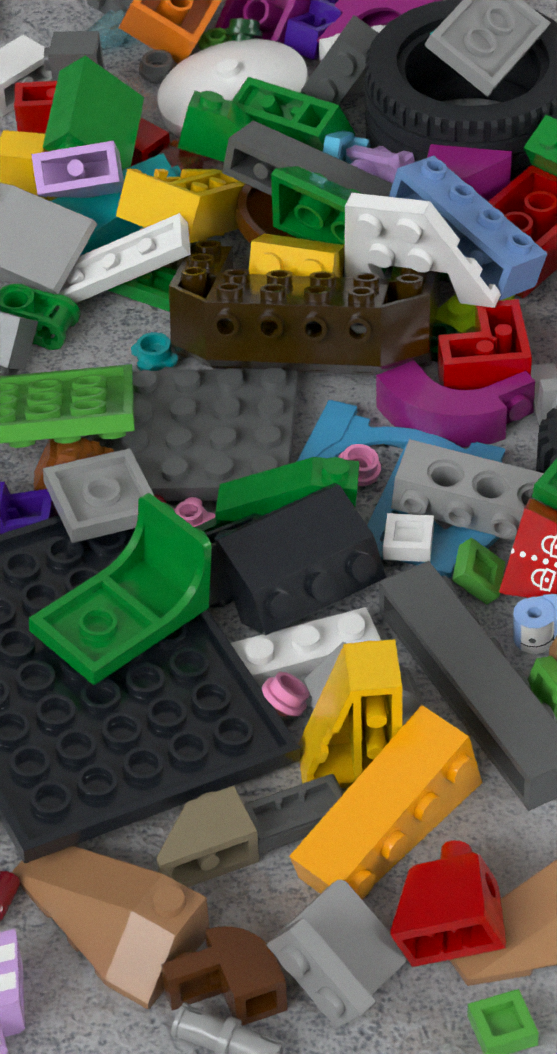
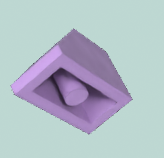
[31,141,124,198]

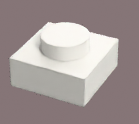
[383,513,434,562]

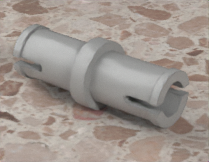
[171,1003,286,1054]

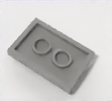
[424,0,550,97]

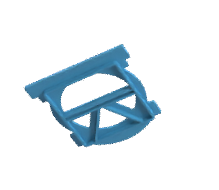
[297,400,505,578]

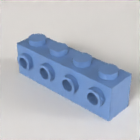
[389,156,548,301]

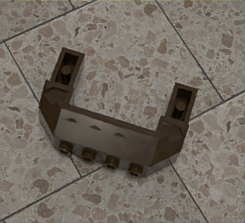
[169,240,441,375]

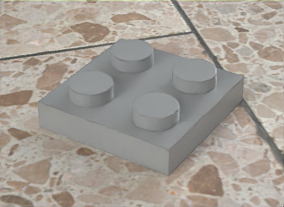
[43,448,155,543]

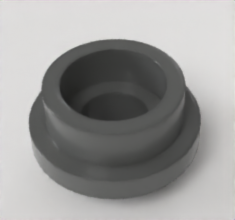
[139,50,176,84]

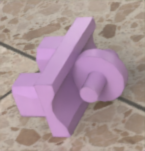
[346,145,415,184]

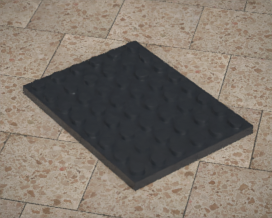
[0,515,301,864]

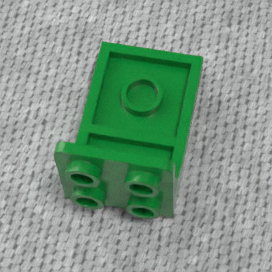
[29,493,212,685]

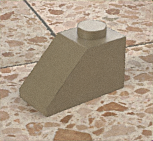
[156,786,259,887]

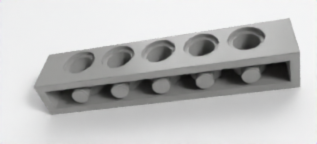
[391,439,557,540]

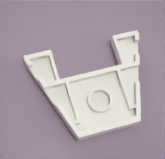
[344,193,501,308]

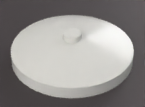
[157,39,309,137]

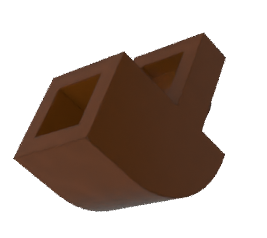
[161,926,288,1026]

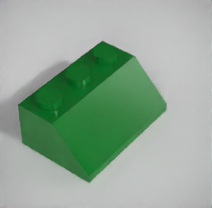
[271,166,389,274]

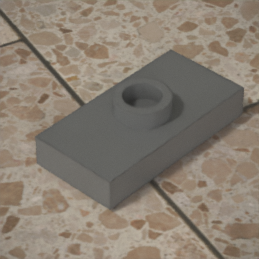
[244,773,344,854]

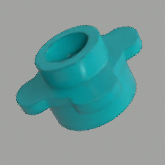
[131,332,178,371]

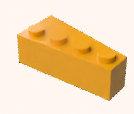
[289,705,483,899]

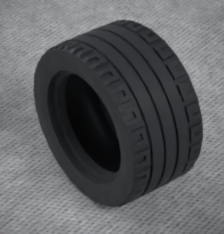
[365,0,557,182]

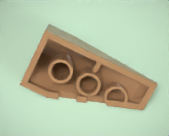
[12,846,210,1010]
[450,859,557,986]

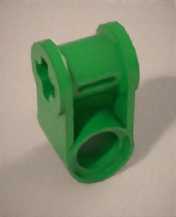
[0,284,81,350]

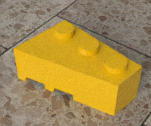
[116,169,245,243]
[298,639,402,788]

